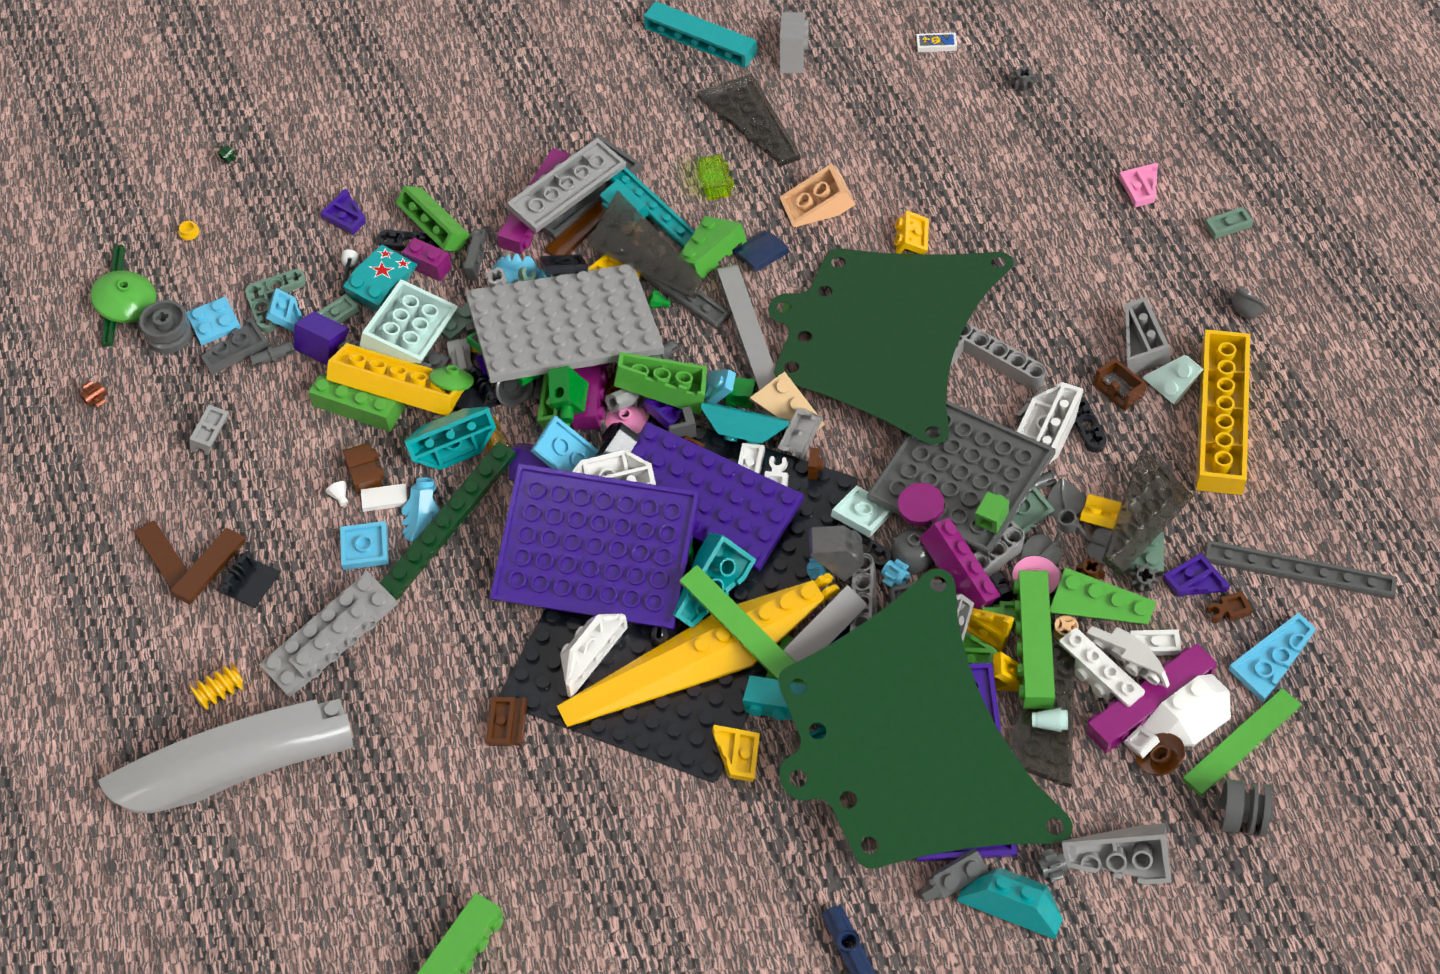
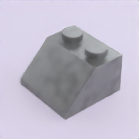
[809,526,864,582]

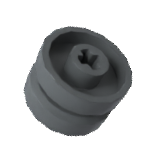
[139,300,193,354]

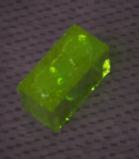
[697,154,734,201]

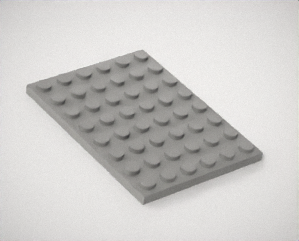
[465,263,664,383]

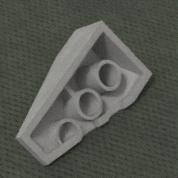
[1062,823,1172,885]

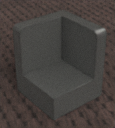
[668,406,697,438]

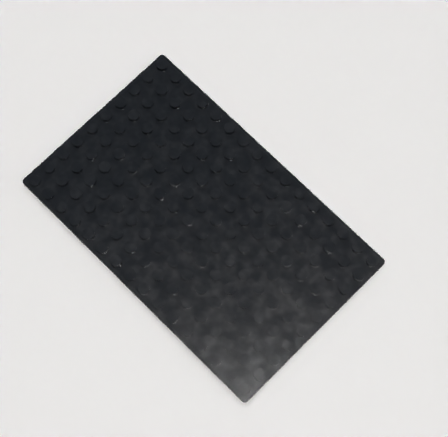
[498,415,858,783]

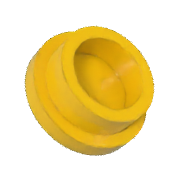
[178,221,200,240]

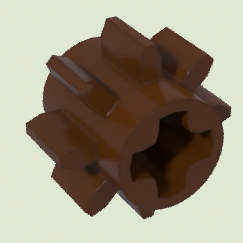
[1076,557,1106,580]

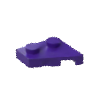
[643,398,683,430]

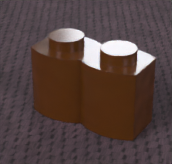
[343,443,385,494]

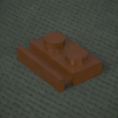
[486,697,528,747]

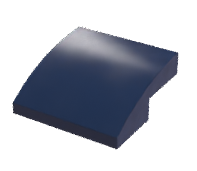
[732,230,789,272]

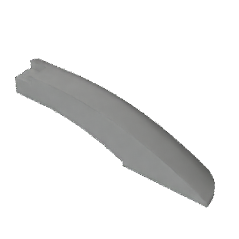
[98,699,353,813]

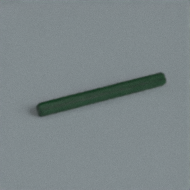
[100,245,126,347]

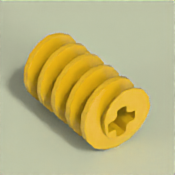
[189,661,243,710]

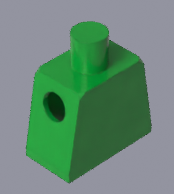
[548,366,589,424]

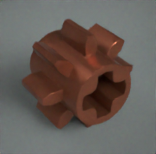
[79,381,107,408]

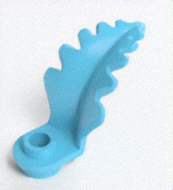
[493,254,554,284]
[401,477,440,542]

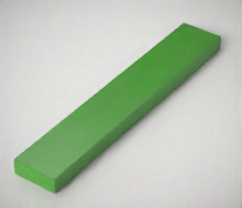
[679,565,795,680]
[1182,688,1301,797]

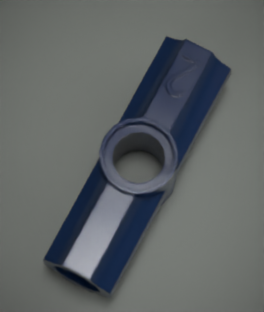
[822,905,875,974]

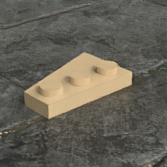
[749,371,825,431]

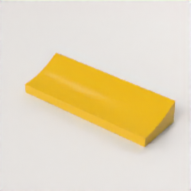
[326,343,464,416]

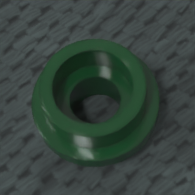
[217,145,236,163]

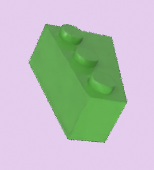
[676,216,747,281]

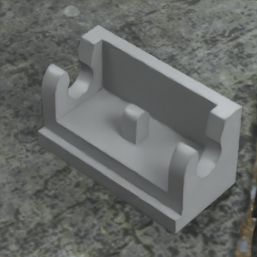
[189,404,229,455]
[778,407,823,458]

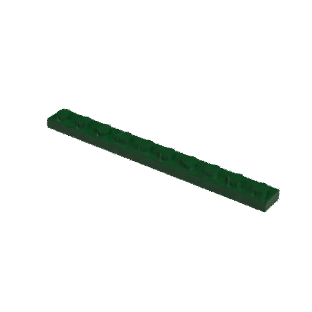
[377,441,517,623]

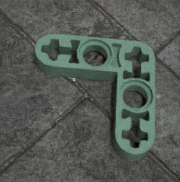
[245,269,306,333]

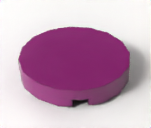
[898,483,944,526]

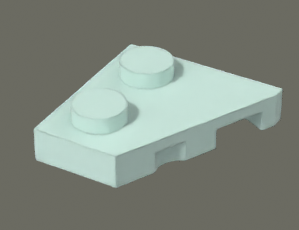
[1143,355,1204,404]

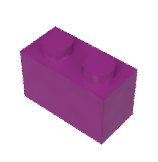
[402,238,452,282]

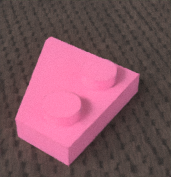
[1119,163,1158,207]

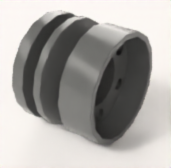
[1219,779,1273,837]

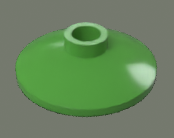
[429,365,474,391]

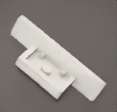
[1059,628,1145,707]

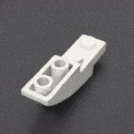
[1087,626,1170,688]

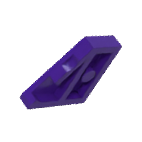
[320,189,366,235]
[1163,553,1230,597]

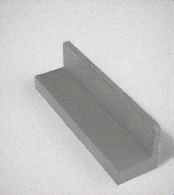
[783,585,867,663]

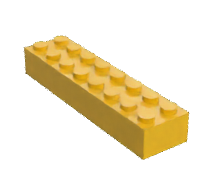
[1196,329,1250,495]

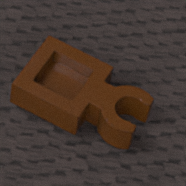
[1206,591,1253,623]

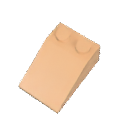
[780,163,856,227]

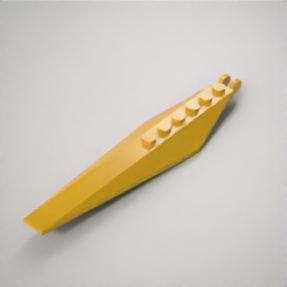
[557,573,841,727]

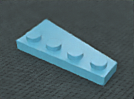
[1228,612,1316,703]

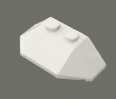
[1017,382,1083,464]
[572,450,656,485]
[560,614,628,697]
[1142,674,1231,747]

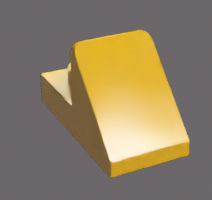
[993,652,1022,691]

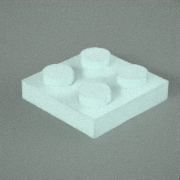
[831,485,894,537]

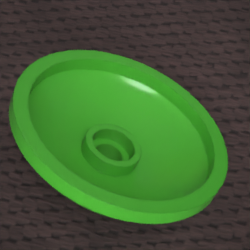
[91,270,156,323]

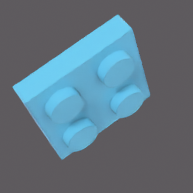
[186,296,241,346]
[340,521,389,570]

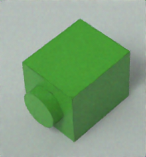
[975,492,1009,534]

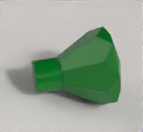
[647,289,671,309]

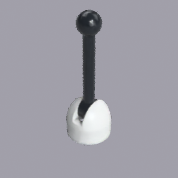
[338,250,359,296]

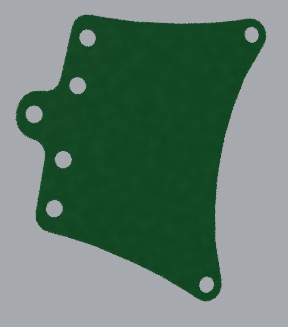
[768,248,1013,444]
[778,568,1073,869]

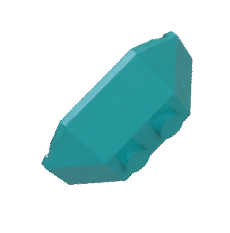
[701,402,791,445]
[404,406,496,470]
[957,867,1063,939]

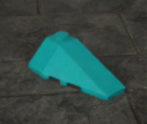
[673,532,757,628]

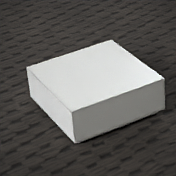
[1124,725,1160,758]

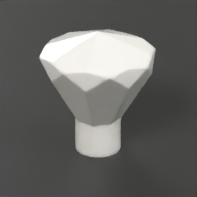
[326,481,349,506]

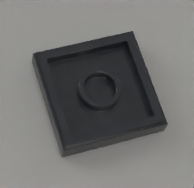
[540,254,588,275]

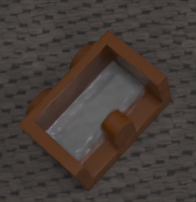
[1093,358,1147,411]

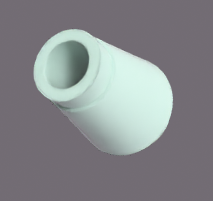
[1032,708,1068,732]

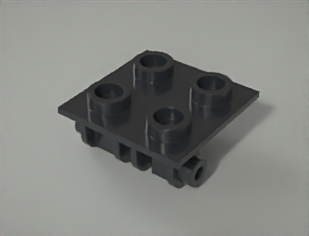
[455,366,501,410]
[217,551,281,608]

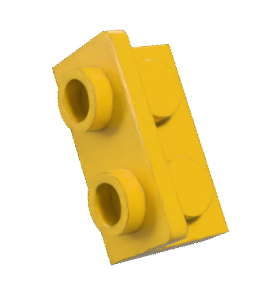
[894,210,929,254]
[1080,494,1133,532]

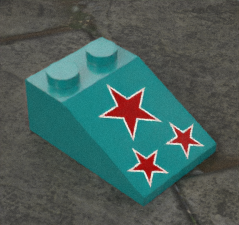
[343,245,418,312]

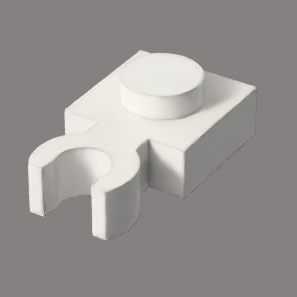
[764,456,789,486]

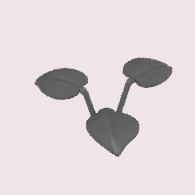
[1021,477,1129,566]

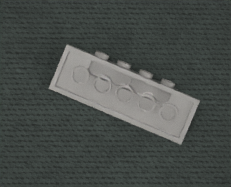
[507,138,626,234]
[259,571,398,697]

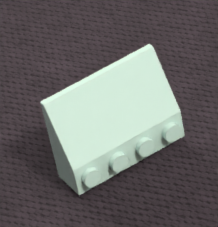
[359,279,458,363]

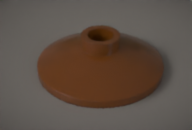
[1136,733,1185,776]

